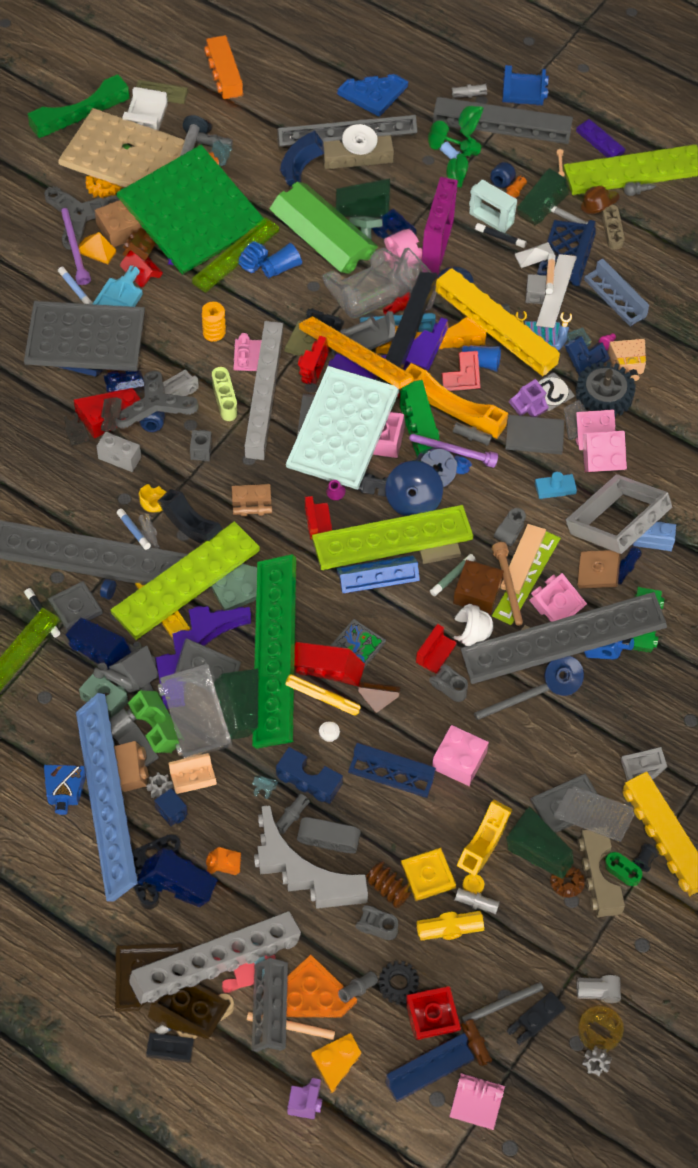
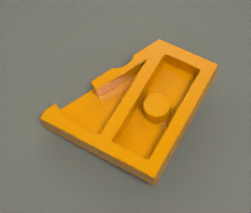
[311,1033,361,1093]

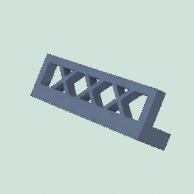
[584,259,649,326]

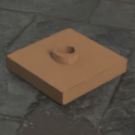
[577,550,621,589]

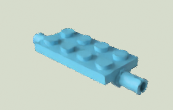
[93,266,143,307]

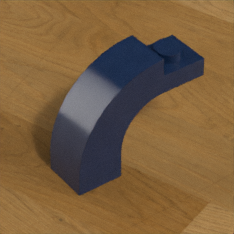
[280,130,324,187]

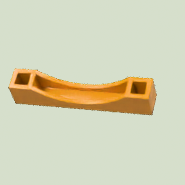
[375,317,486,354]
[405,363,508,439]

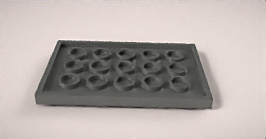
[24,301,145,371]

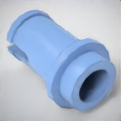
[440,142,461,159]

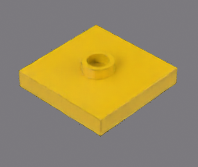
[401,848,456,901]

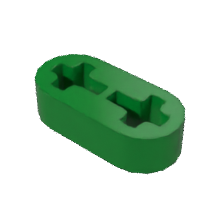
[605,852,642,886]

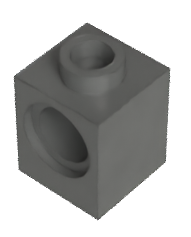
[190,430,212,461]

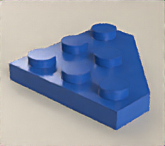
[337,74,408,117]

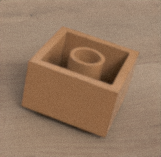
[95,200,143,247]

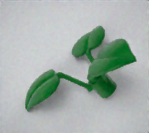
[428,106,484,188]

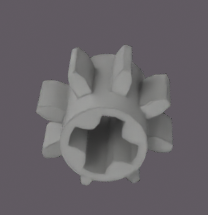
[146,772,173,798]
[583,1046,612,1076]

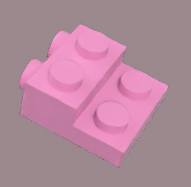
[529,573,587,622]

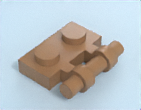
[232,484,272,517]

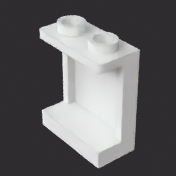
[123,87,168,131]

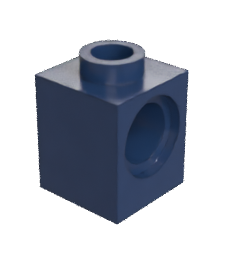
[154,788,188,827]

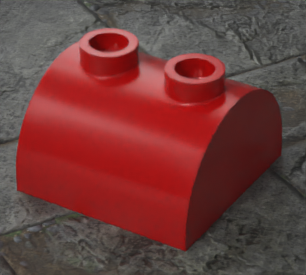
[406,986,461,1040]

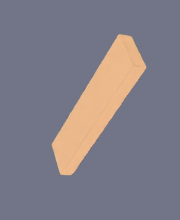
[501,524,546,595]

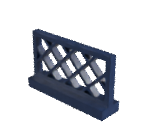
[537,220,596,286]

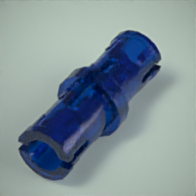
[618,547,642,584]

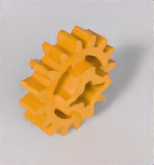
[86,175,124,199]

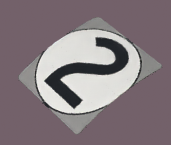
[538,373,575,411]

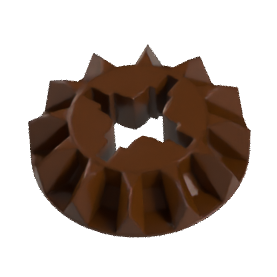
[551,864,585,898]

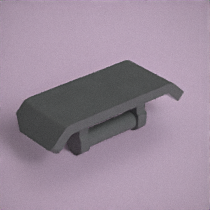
[331,311,395,357]

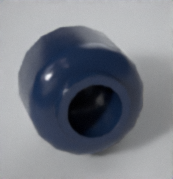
[490,162,516,188]
[139,411,165,432]

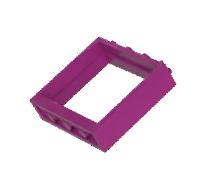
[421,177,458,276]

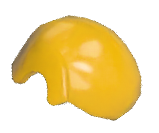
[139,484,167,513]

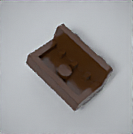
[122,227,156,260]

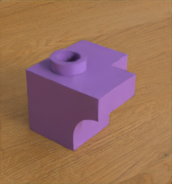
[509,379,549,417]
[288,1078,322,1119]

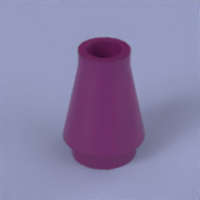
[326,480,345,500]

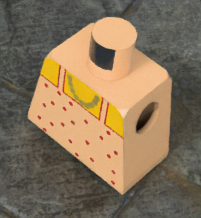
[608,339,646,381]

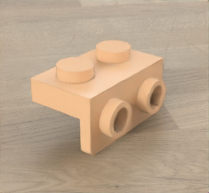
[169,753,217,794]

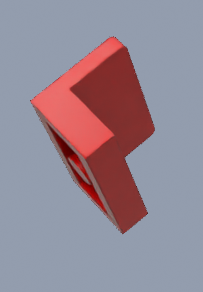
[120,250,163,287]
[305,496,333,540]
[416,624,456,674]

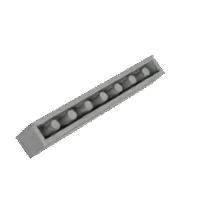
[245,321,283,460]

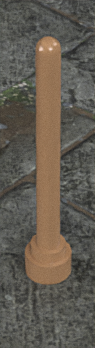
[492,542,523,626]

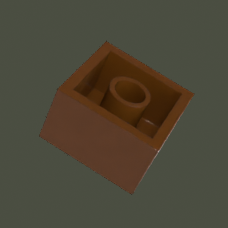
[453,560,504,615]

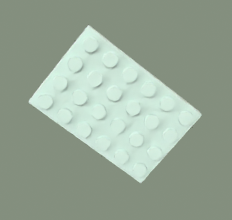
[286,366,399,490]

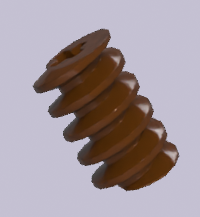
[366,861,411,909]

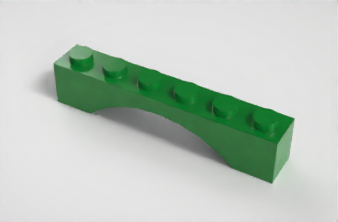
[27,74,130,138]

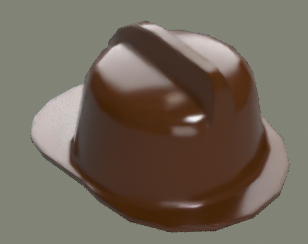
[581,185,620,214]

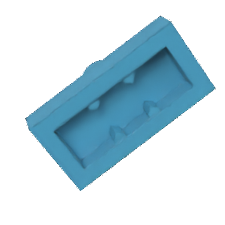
[535,472,577,499]

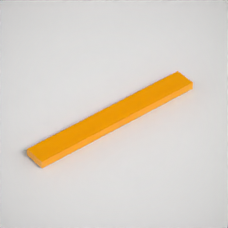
[299,316,413,389]

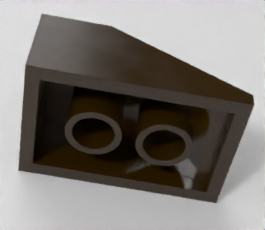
[148,972,231,1039]

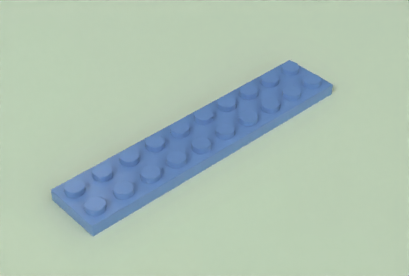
[76,693,137,902]

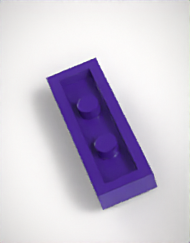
[576,119,625,158]

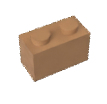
[114,741,149,792]

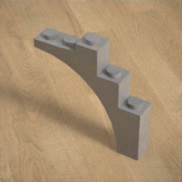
[254,806,368,909]

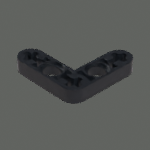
[132,834,181,909]

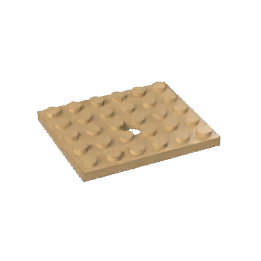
[59,108,185,187]

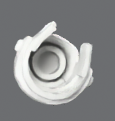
[454,604,493,646]

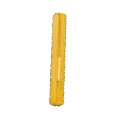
[286,674,361,716]

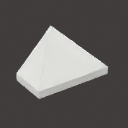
[515,242,554,268]

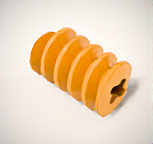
[202,302,226,342]

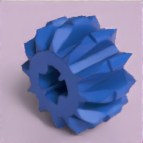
[238,241,268,273]

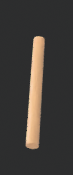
[247,1012,335,1040]

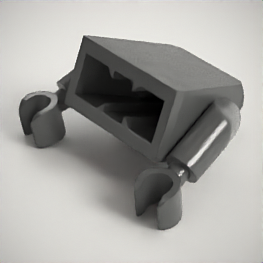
[93,642,158,693]

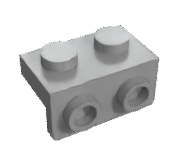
[163,369,199,396]

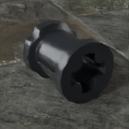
[633,843,659,872]

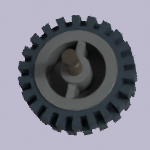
[576,362,636,417]

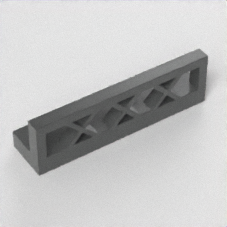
[252,958,288,1052]

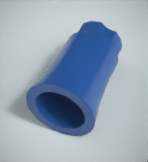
[260,242,302,278]
[462,345,501,372]

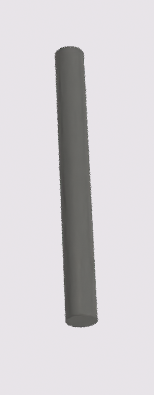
[474,683,550,720]
[461,982,544,1024]

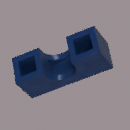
[276,747,343,804]

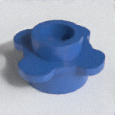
[454,456,472,474]

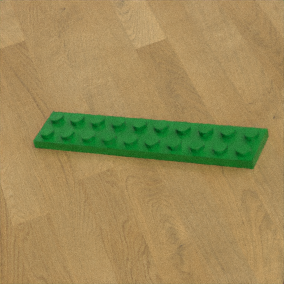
[252,554,296,749]

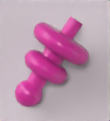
[598,333,616,350]

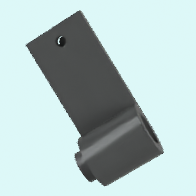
[109,708,159,767]

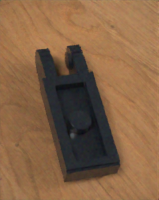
[507,992,566,1046]

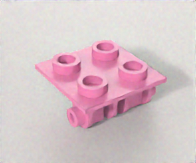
[234,333,262,371]
[576,410,616,450]
[450,1074,505,1130]

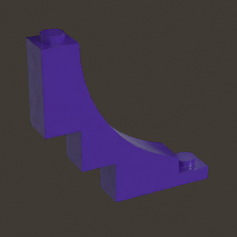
[328,317,448,380]

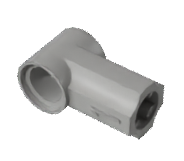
[577,975,621,1003]

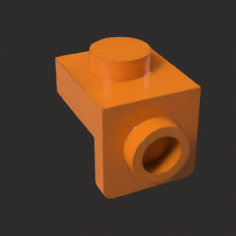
[206,847,241,875]

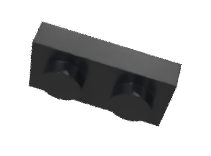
[146,1033,194,1063]

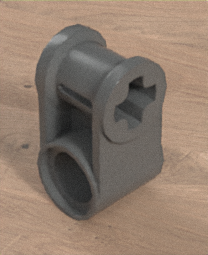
[494,508,526,547]
[429,664,468,702]
[355,905,398,940]

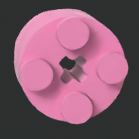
[384,229,422,272]

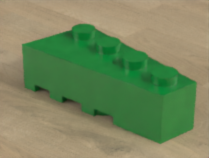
[399,380,440,457]

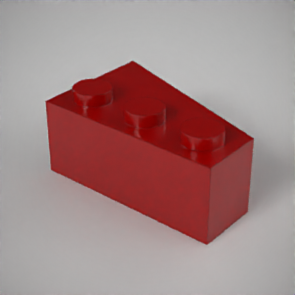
[74,388,141,439]
[294,642,365,687]

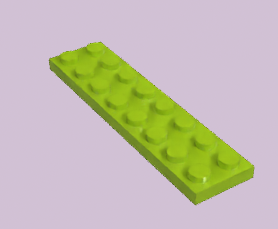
[563,144,698,195]
[312,505,473,570]
[111,521,260,640]

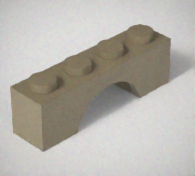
[322,135,394,169]
[578,827,625,917]

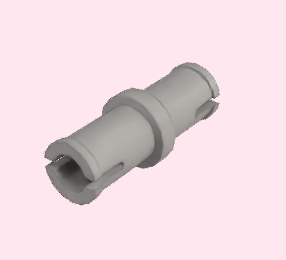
[452,84,487,99]
[454,888,500,914]

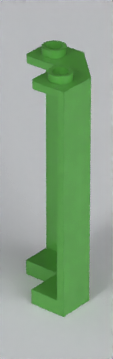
[270,182,378,274]

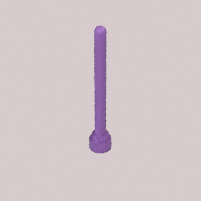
[61,208,91,285]
[409,434,498,468]

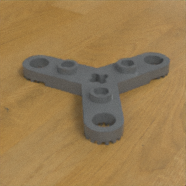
[44,186,119,250]
[114,371,199,428]

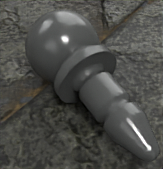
[624,182,656,196]

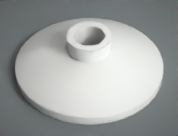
[342,125,377,155]

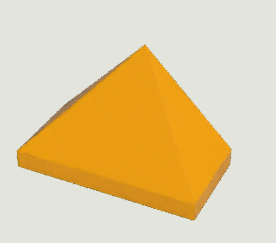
[78,232,117,264]

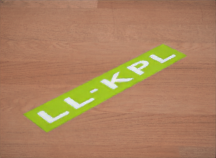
[492,531,561,625]

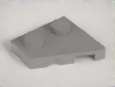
[621,747,667,781]

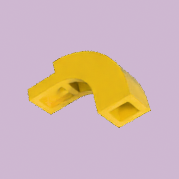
[457,800,513,876]

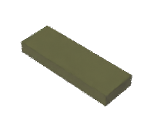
[136,80,188,104]

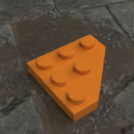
[287,955,357,1017]

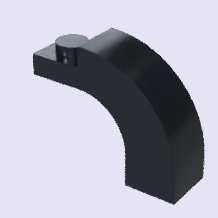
[157,489,222,543]

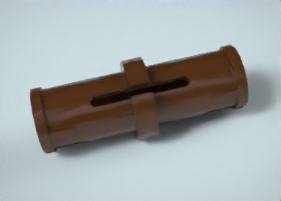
[461,1019,493,1067]

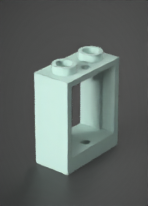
[469,179,517,233]

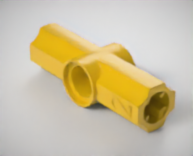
[416,911,484,941]

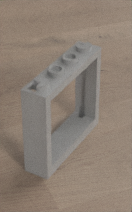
[566,474,672,554]

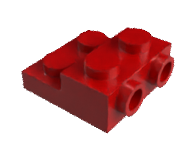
[298,335,330,385]

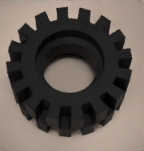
[379,961,419,1005]

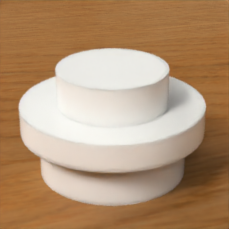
[319,722,340,742]

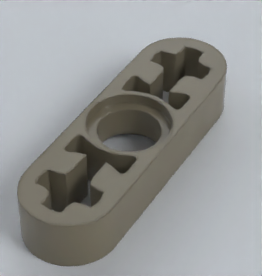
[602,205,624,250]

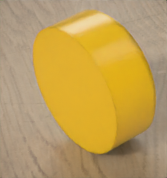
[463,874,484,894]

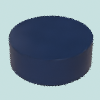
[100,579,116,600]

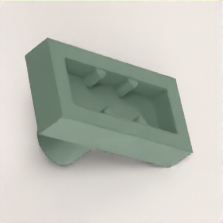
[349,216,382,239]

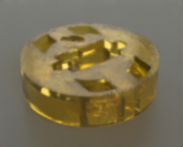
[578,1006,624,1052]

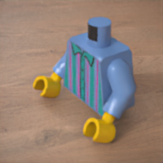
[514,311,572,350]

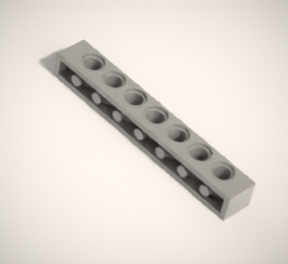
[129,911,301,1004]

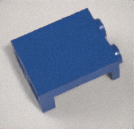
[502,65,549,105]

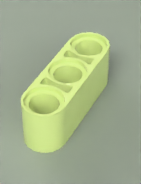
[212,367,237,421]

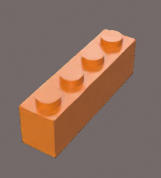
[204,35,243,99]

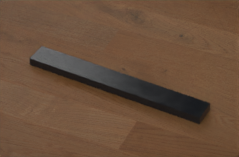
[377,272,438,385]

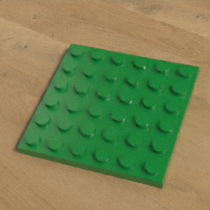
[117,145,267,275]

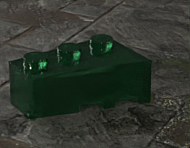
[517,168,569,226]
[336,179,390,218]
[213,669,258,740]
[506,807,574,879]

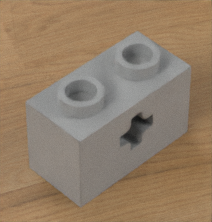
[97,432,141,472]

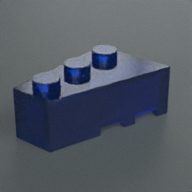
[65,618,131,670]
[137,848,218,907]

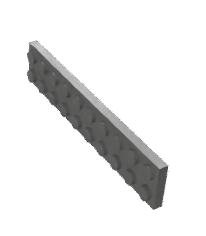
[0,520,188,585]
[461,592,667,684]

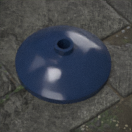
[385,460,443,516]

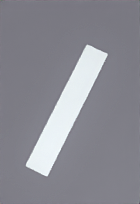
[536,254,576,328]

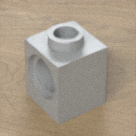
[525,274,546,304]

